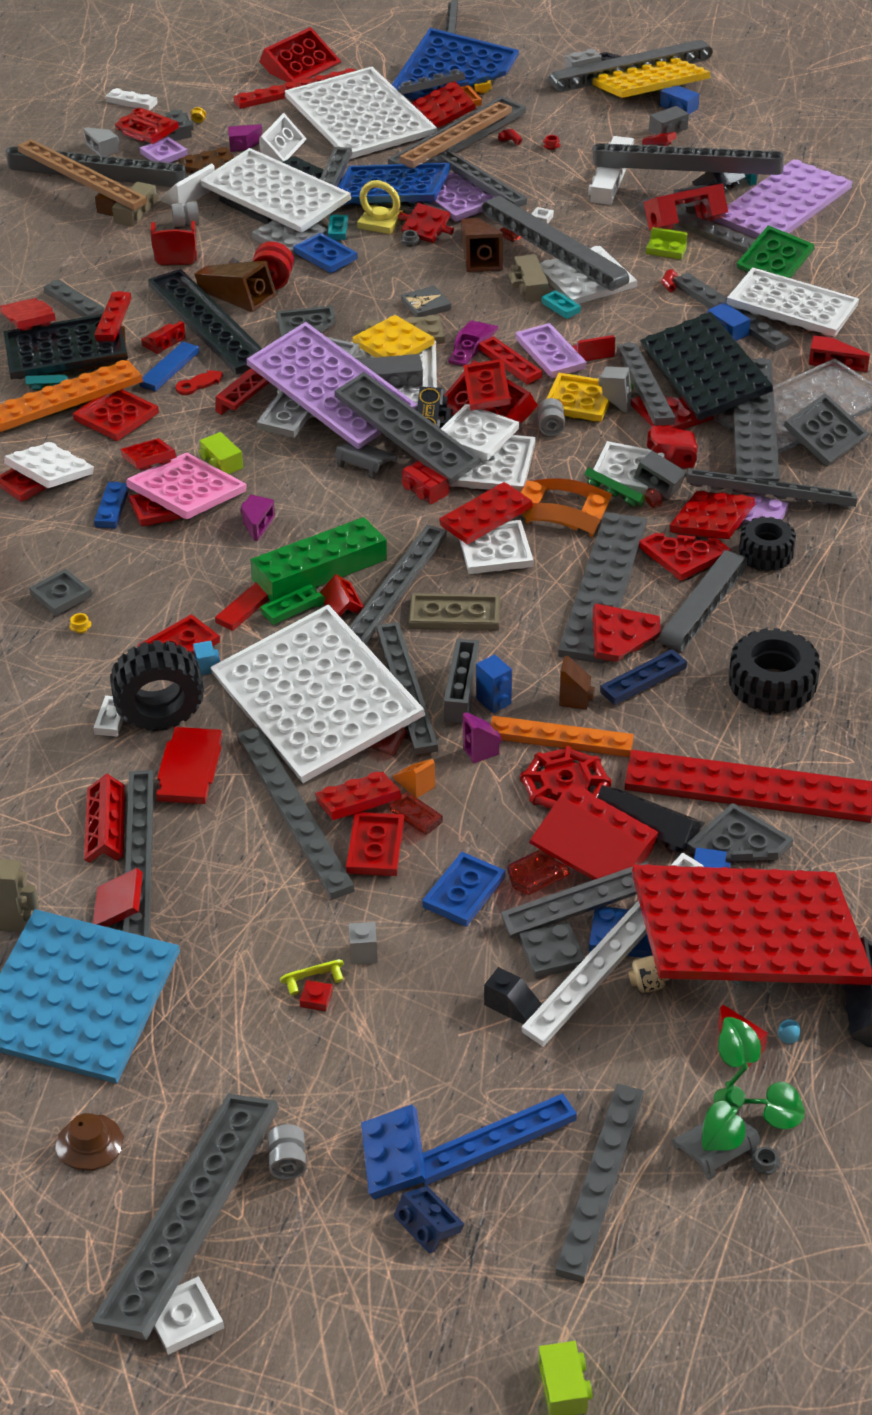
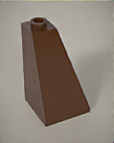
[461,218,503,272]
[194,261,277,312]

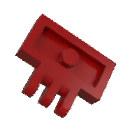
[642,132,677,146]

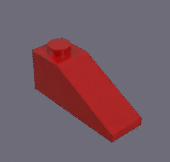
[808,336,870,372]

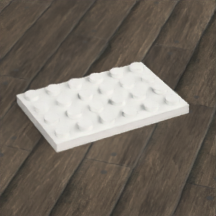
[726,268,859,337]

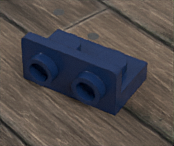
[394,1186,464,1254]

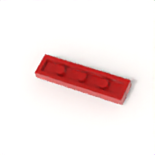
[94,291,132,341]
[478,336,542,384]

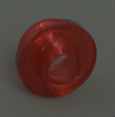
[644,488,663,508]

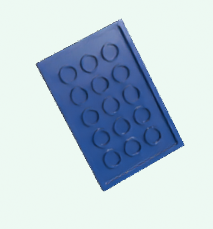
[338,162,451,205]

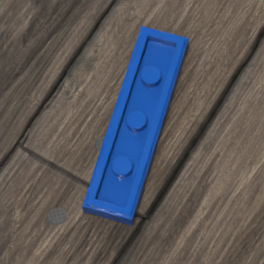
[139,341,199,391]

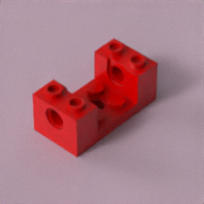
[643,183,728,231]

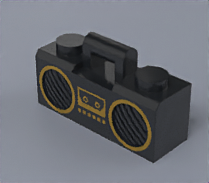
[417,387,453,429]

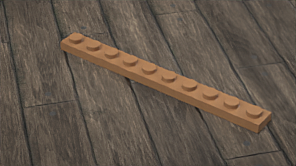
[399,102,512,168]
[18,139,147,210]

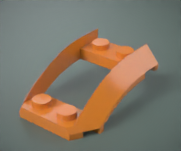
[521,478,612,537]

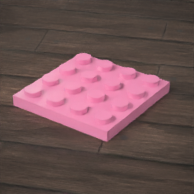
[127,452,247,519]

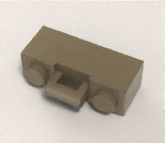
[508,254,549,302]
[0,859,39,932]

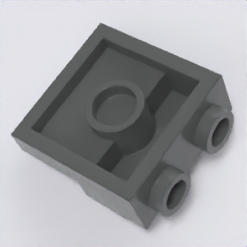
[162,110,194,141]

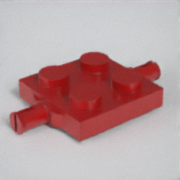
[398,203,454,243]

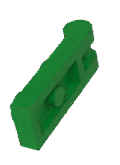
[260,584,325,625]

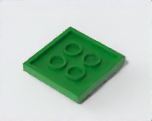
[736,225,815,279]

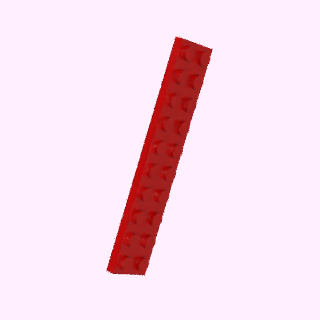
[624,750,872,823]

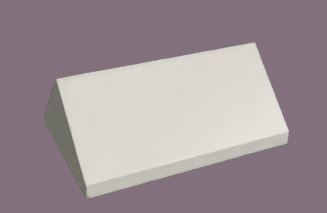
[259,113,306,162]
[160,163,215,206]

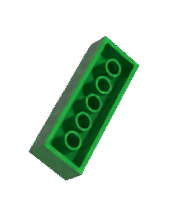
[250,517,387,602]

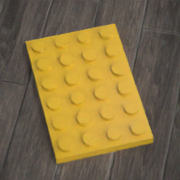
[592,58,710,98]

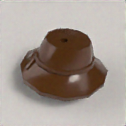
[55,1113,124,1171]

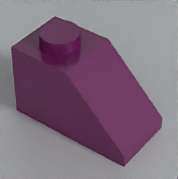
[228,124,263,152]
[240,494,275,541]
[463,712,502,764]

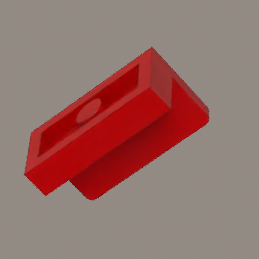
[572,335,616,361]
[319,574,364,617]

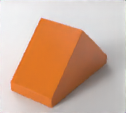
[392,758,435,798]

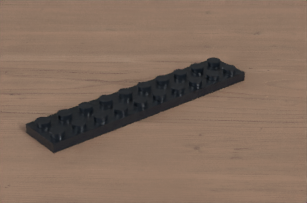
[148,269,262,375]

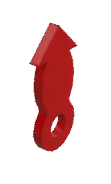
[176,370,223,395]

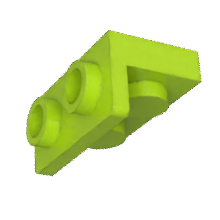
[646,227,688,260]

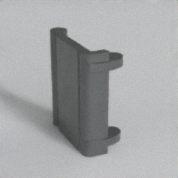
[334,442,397,479]
[672,1121,761,1180]

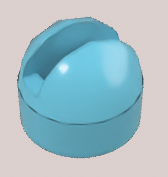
[778,1019,801,1044]

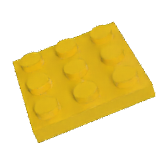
[352,315,435,358]
[546,373,610,422]

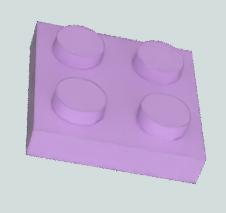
[140,137,188,163]
[740,493,789,526]

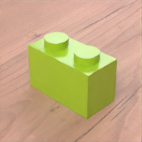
[199,432,243,474]
[538,1341,593,1415]

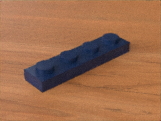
[600,649,687,705]

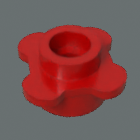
[543,135,561,150]

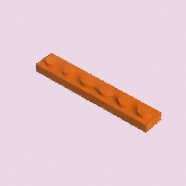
[490,716,634,757]

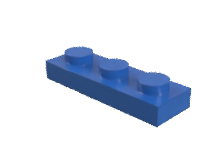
[94,482,129,529]

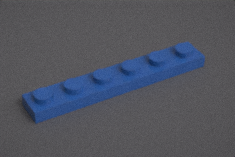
[423,1093,577,1186]

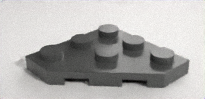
[276,306,335,337]
[686,803,793,862]

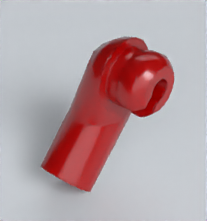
[498,129,523,145]
[661,269,678,292]

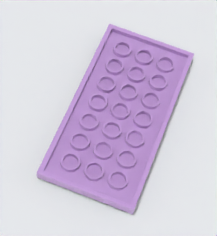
[713,159,853,239]
[247,322,417,450]

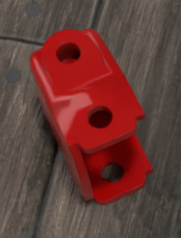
[151,221,198,265]
[646,426,698,469]

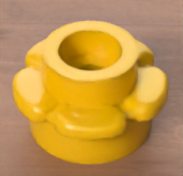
[190,107,207,123]
[69,613,92,634]

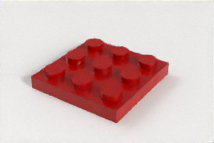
[411,81,476,129]
[73,389,159,441]
[669,490,755,539]

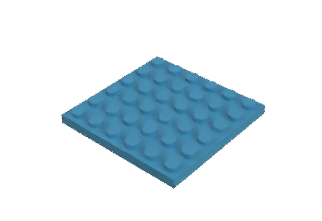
[0,909,180,1084]

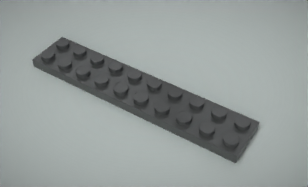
[388,96,526,164]
[733,358,780,482]
[558,512,647,664]
[91,1094,279,1340]

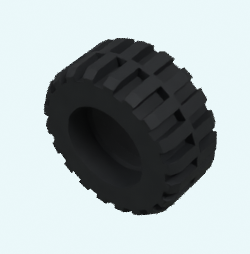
[728,628,820,713]
[110,640,204,731]

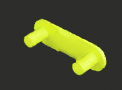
[280,960,344,995]

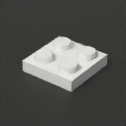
[154,1276,224,1355]

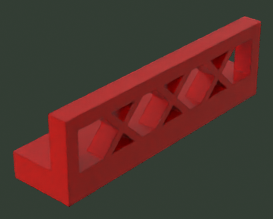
[215,368,270,415]
[84,773,125,863]

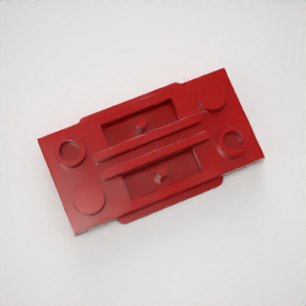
[115,107,179,144]
[0,298,56,331]
[156,727,223,804]

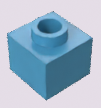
[193,641,220,675]

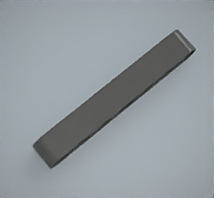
[660,550,747,652]

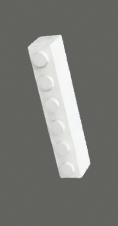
[588,136,634,205]

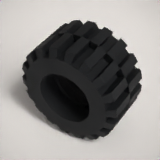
[739,516,796,571]

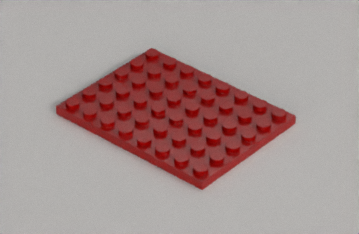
[632,864,872,985]

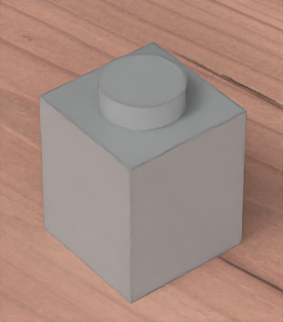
[349,922,378,964]

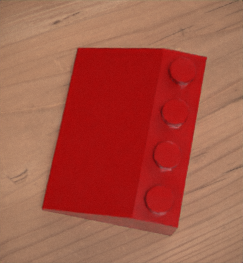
[259,27,341,82]
[444,360,538,424]
[529,784,658,880]

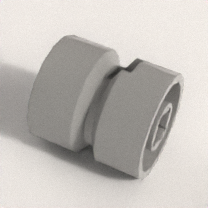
[171,201,199,227]
[537,398,565,436]
[268,1124,307,1180]

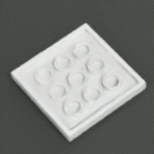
[540,246,637,304]
[449,435,535,492]

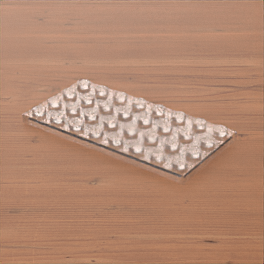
[714,359,872,454]

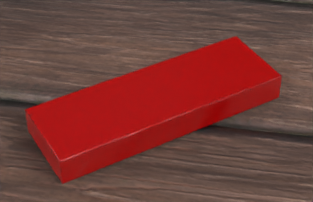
[215,582,269,631]

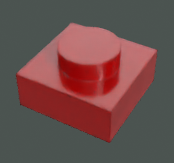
[300,980,333,1012]

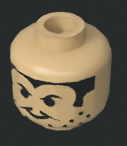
[628,955,669,993]

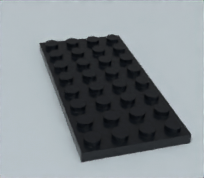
[640,312,774,421]

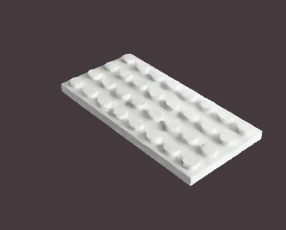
[200,148,351,233]

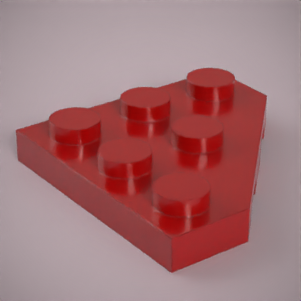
[630,396,714,430]
[639,533,731,581]
[592,603,661,662]

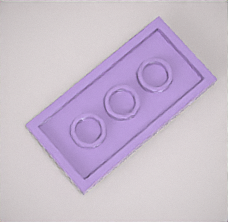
[515,323,586,378]

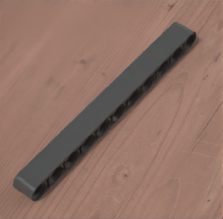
[548,40,713,92]
[592,143,784,175]
[5,147,186,187]
[482,196,630,291]

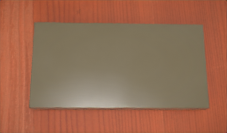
[409,593,500,630]

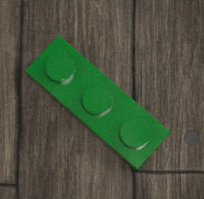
[584,467,646,508]

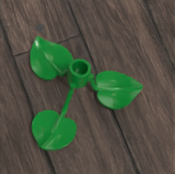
[702,1017,805,1151]

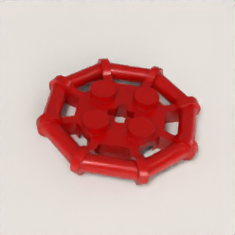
[520,746,612,809]

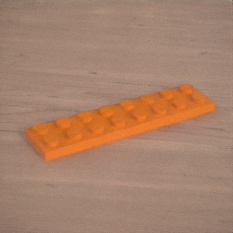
[0,360,143,432]

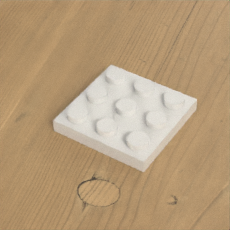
[441,404,519,460]
[593,441,665,495]
[4,442,94,488]
[459,520,533,574]

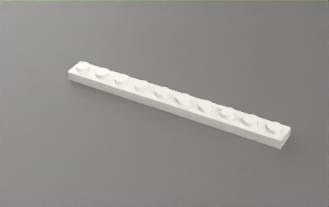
[522,853,704,1047]

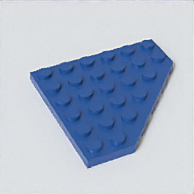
[392,28,519,100]

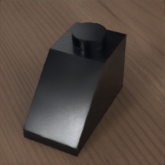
[484,967,542,1025]

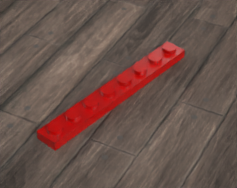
[233,68,356,109]

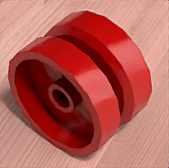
[252,241,294,290]

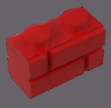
[402,461,449,505]

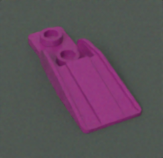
[448,320,498,366]

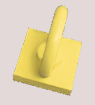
[357,180,403,234]

